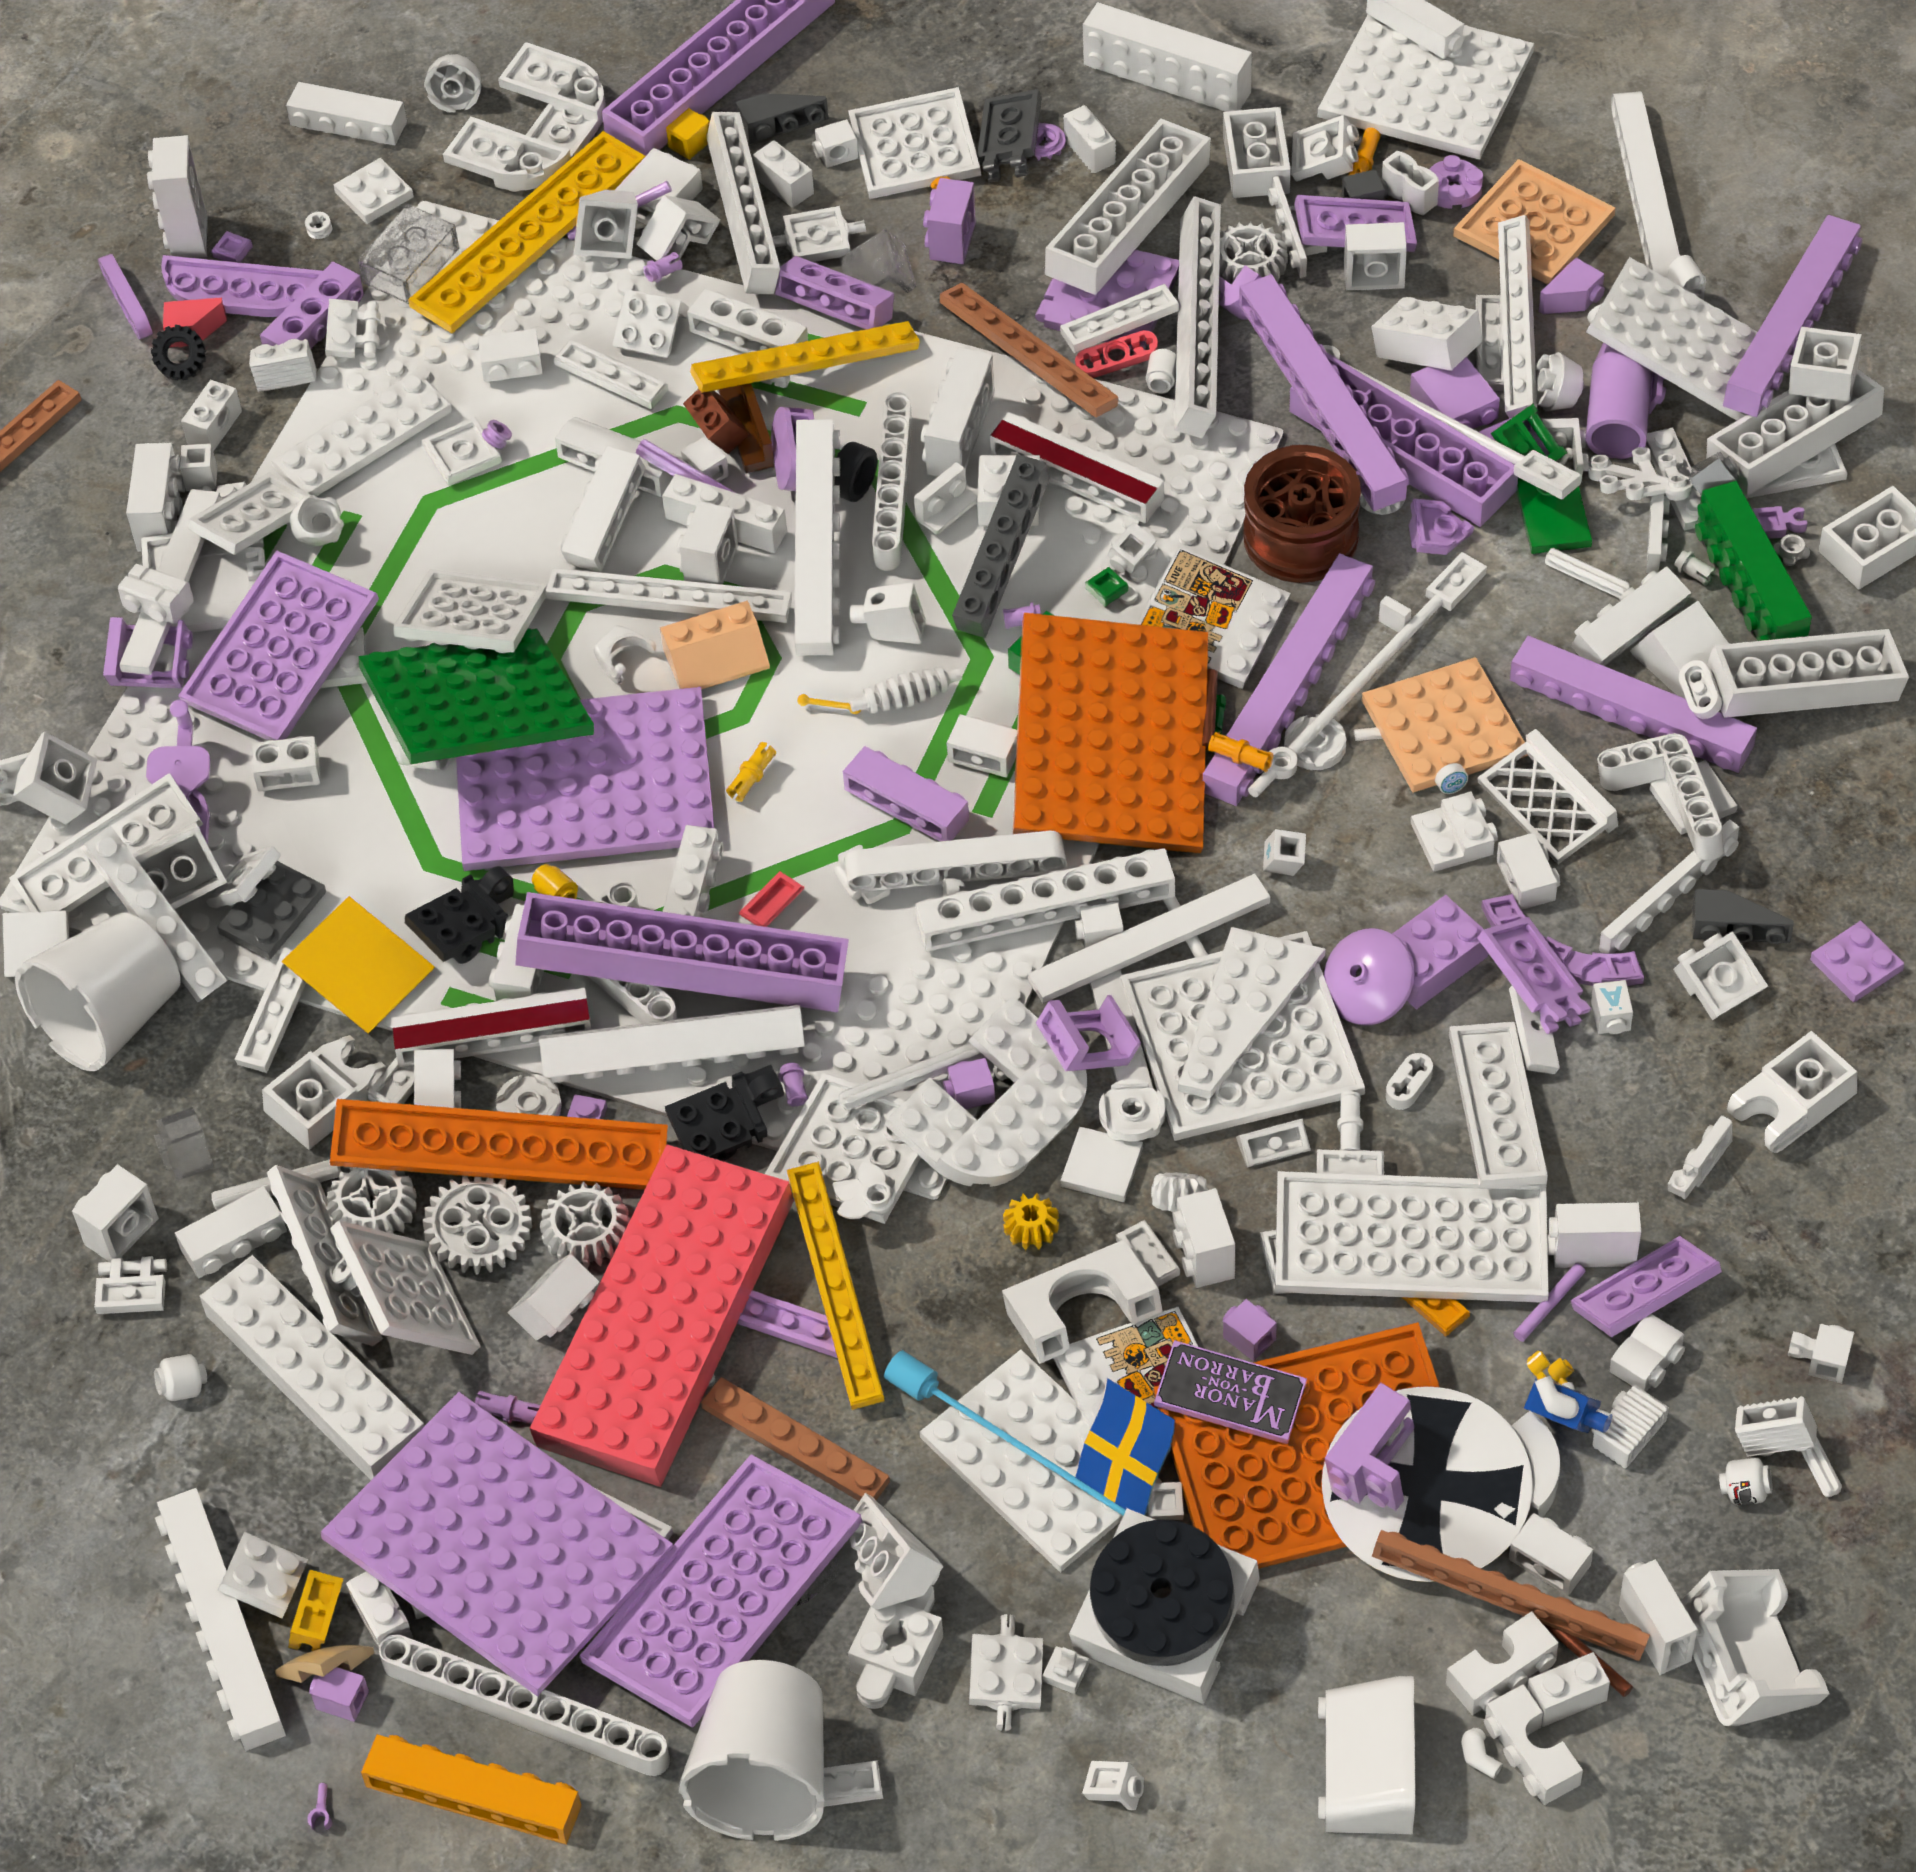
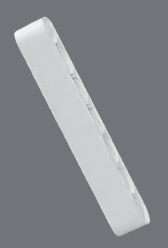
[872,391,912,571]
[844,831,1067,892]

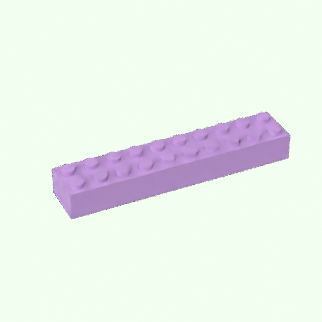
[602,0,835,156]
[515,892,849,1012]

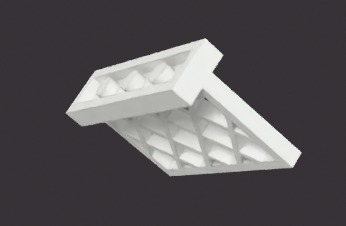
[1478,729,1618,865]

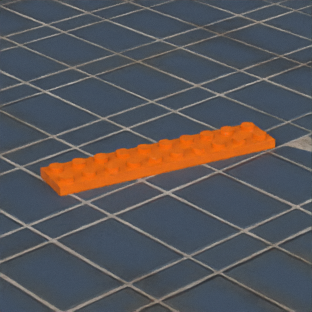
[330,1099,668,1190]

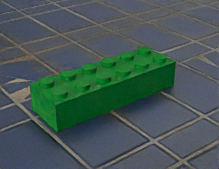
[1695,481,1812,641]

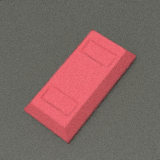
[739,871,804,927]

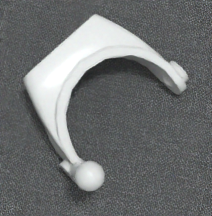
[594,625,656,684]

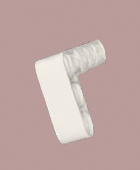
[1597,733,1724,861]
[588,882,677,1024]

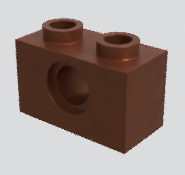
[683,388,749,454]

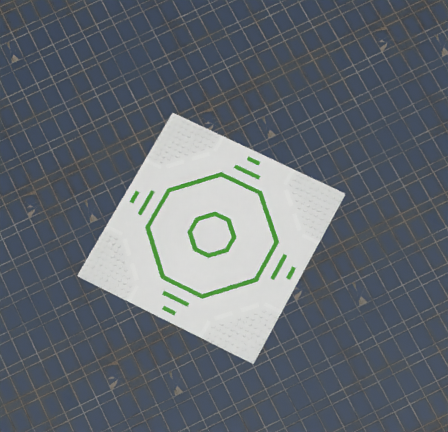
[0,201,1284,1200]

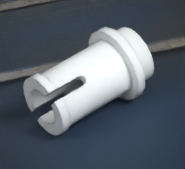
[1674,550,1716,586]

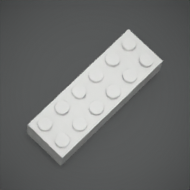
[1083,2,1252,111]
[1706,369,1884,496]
[1706,629,1909,718]

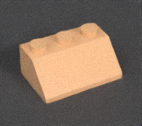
[660,600,770,690]

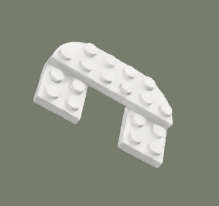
[443,42,606,192]
[885,996,1087,1187]

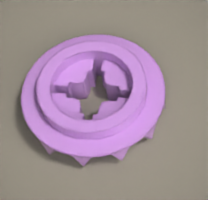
[1031,123,1066,161]

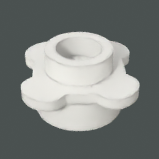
[1773,534,1810,566]

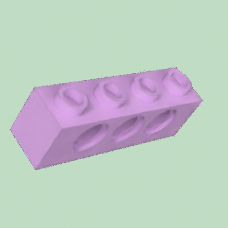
[775,256,894,329]
[260,262,364,349]

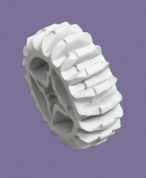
[1219,221,1288,284]
[327,1167,417,1234]
[540,1181,630,1269]

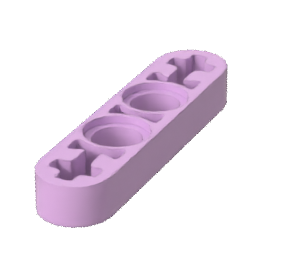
[98,254,153,340]

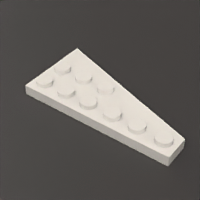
[1178,927,1325,1099]

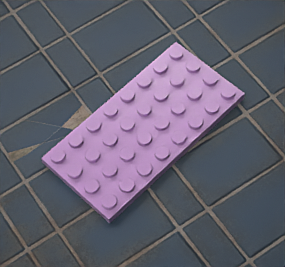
[580,1455,862,1728]

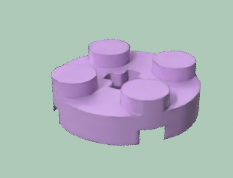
[1429,155,1483,209]

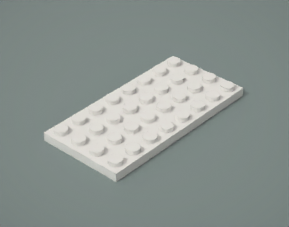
[1275,1171,1549,1303]

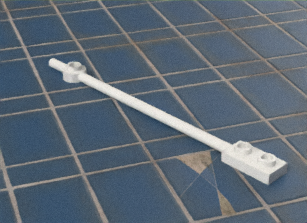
[1323,345,1581,500]
[1248,552,1487,798]

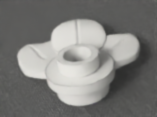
[833,1161,895,1219]

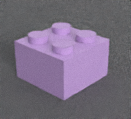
[923,178,976,264]

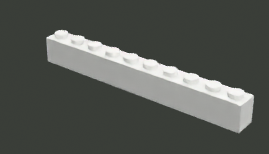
[1174,196,1221,438]

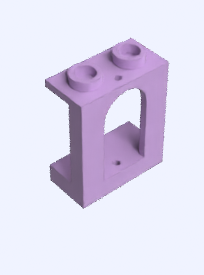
[103,617,193,688]
[1036,995,1141,1072]

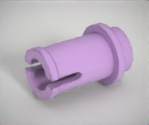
[643,252,682,283]
[1003,602,1041,629]
[778,1063,808,1107]

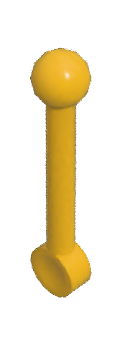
[797,694,861,714]

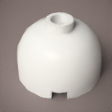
[424,54,481,112]

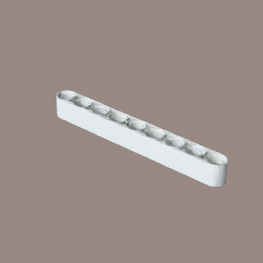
[1611,91,1680,278]
[379,1634,670,1776]

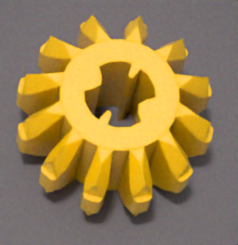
[1003,1193,1059,1251]

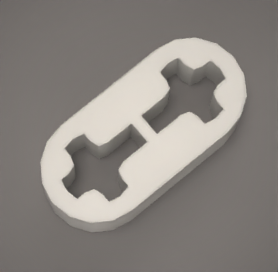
[1386,1053,1433,1110]

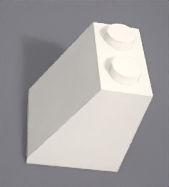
[1630,601,1729,699]

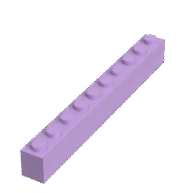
[1723,215,1863,417]
[1239,274,1409,511]
[1203,553,1375,806]

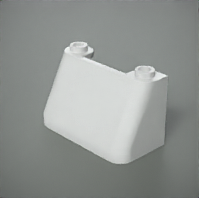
[1681,1569,1829,1726]
[1318,1676,1415,1834]

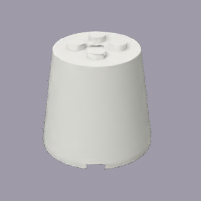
[15,912,180,1071]
[679,1660,824,1841]

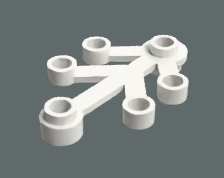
[1588,447,1693,501]

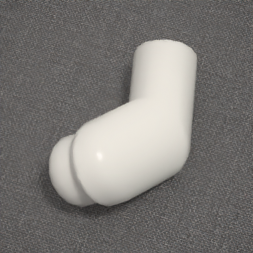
[1461,1728,1503,1779]

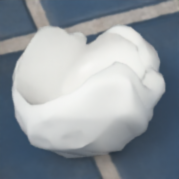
[290,495,344,546]

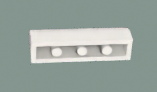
[555,417,682,497]

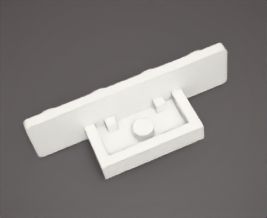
[1268,176,1327,278]

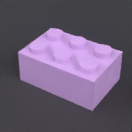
[1392,895,1488,1010]

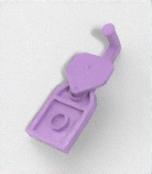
[146,700,210,845]

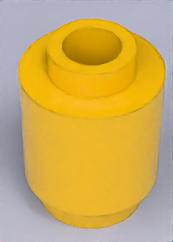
[532,864,578,899]

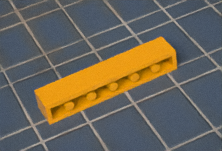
[361,1734,582,1845]

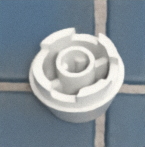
[1536,352,1584,411]

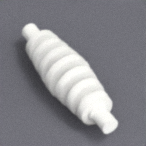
[849,667,962,713]

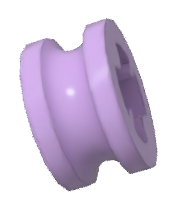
[482,420,512,449]

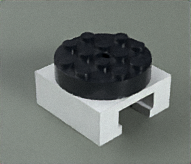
[1069,1508,1260,1704]

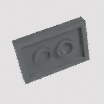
[217,861,326,960]

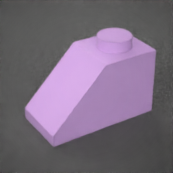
[1539,258,1605,314]

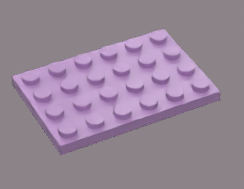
[178,550,379,740]

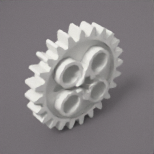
[423,1176,532,1274]

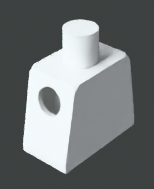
[850,583,926,644]

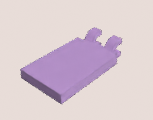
[1477,917,1591,1034]

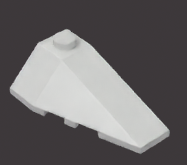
[850,1493,943,1610]

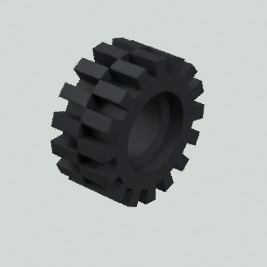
[151,325,206,381]

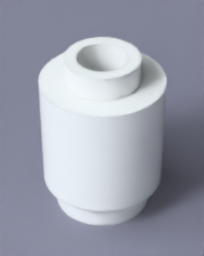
[1146,349,1177,394]

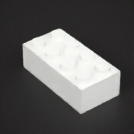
[147,135,207,258]
[921,347,995,477]

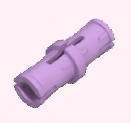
[475,1391,541,1424]

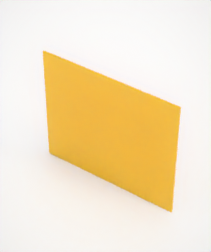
[281,896,435,1034]

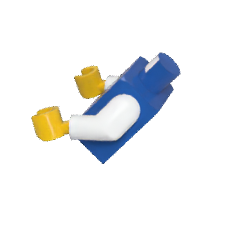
[1524,1351,1612,1433]

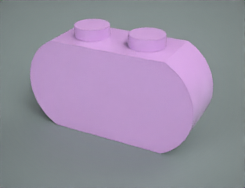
[771,407,814,491]

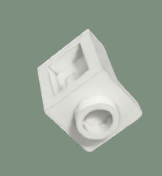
[1082,1761,1144,1810]

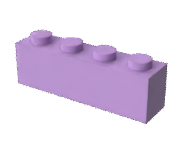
[843,746,969,841]

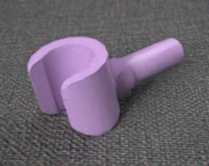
[308,1783,332,1830]

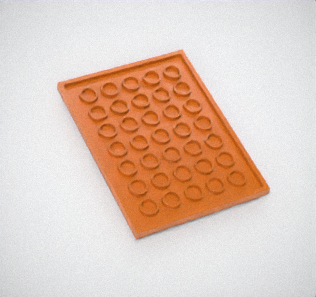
[1013,613,1208,853]
[1153,1322,1440,1569]

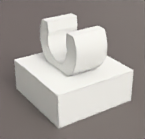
[1042,1646,1089,1694]

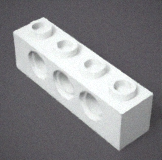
[687,288,808,353]

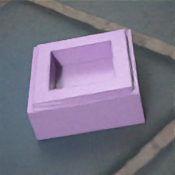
[212,231,252,263]

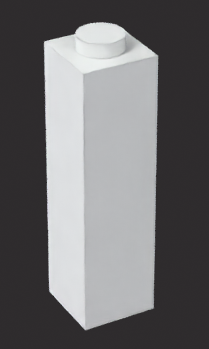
[1366,0,1464,59]

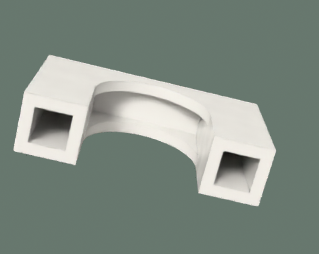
[1002,1239,1163,1364]

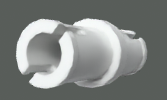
[1337,1091,1363,1151]

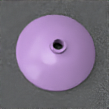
[1323,928,1414,1025]

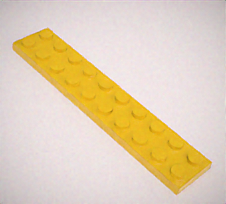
[408,131,646,334]

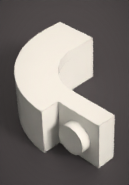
[1494,1411,1560,1519]

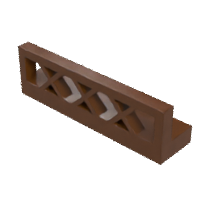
[717,383,775,473]

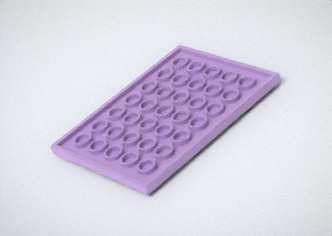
[456,687,714,871]
[321,1392,673,1697]

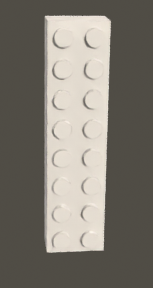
[1045,118,1211,295]
[200,1255,424,1480]

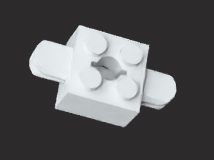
[848,1586,944,1709]

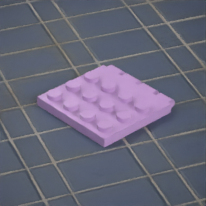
[1035,250,1179,350]

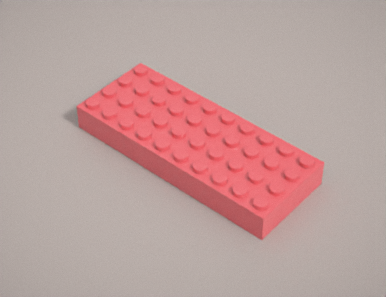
[529,1144,794,1487]

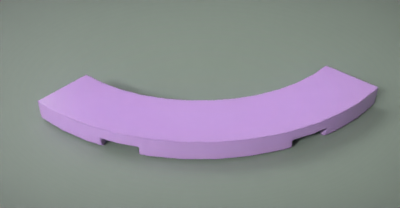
[1481,894,1644,986]

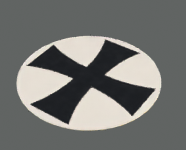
[1322,1387,1533,1582]

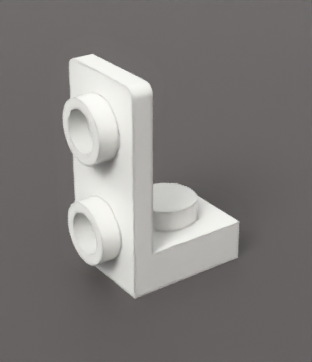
[1542,418,1588,482]

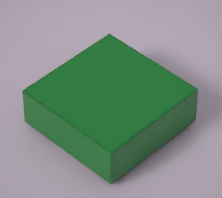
[1085,567,1129,607]

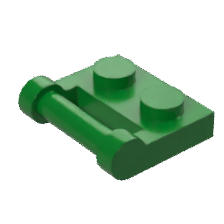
[1490,403,1568,483]

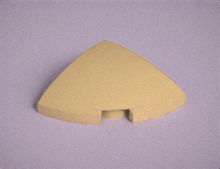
[275,1645,374,1683]

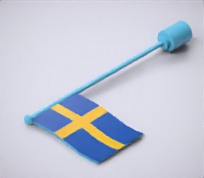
[884,1350,1175,1516]

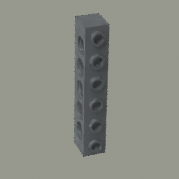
[952,454,1050,638]

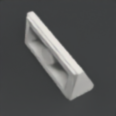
[1236,1118,1311,1168]

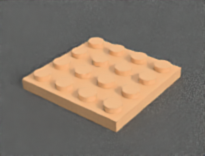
[1453,159,1616,285]
[1361,657,1528,793]

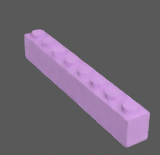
[1510,636,1757,773]

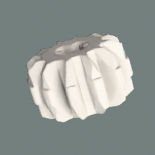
[1151,1172,1208,1212]

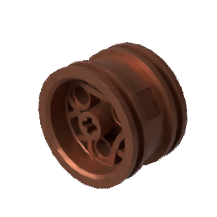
[1243,445,1361,583]

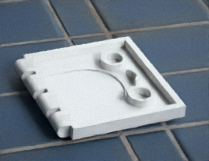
[141,533,266,633]

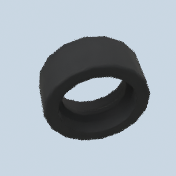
[834,442,878,502]

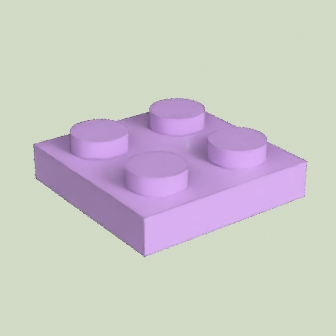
[1810,921,1904,1003]

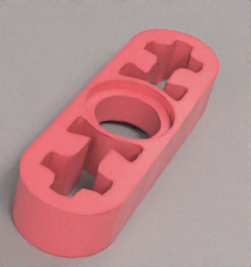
[1075,330,1158,378]

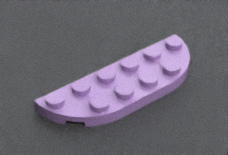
[161,255,323,317]

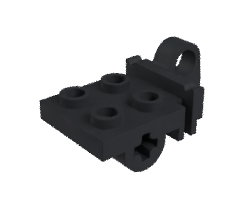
[404,866,514,964]
[665,1065,784,1161]

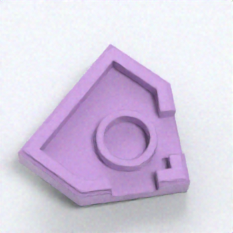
[1409,498,1475,555]

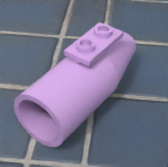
[1585,343,1666,459]

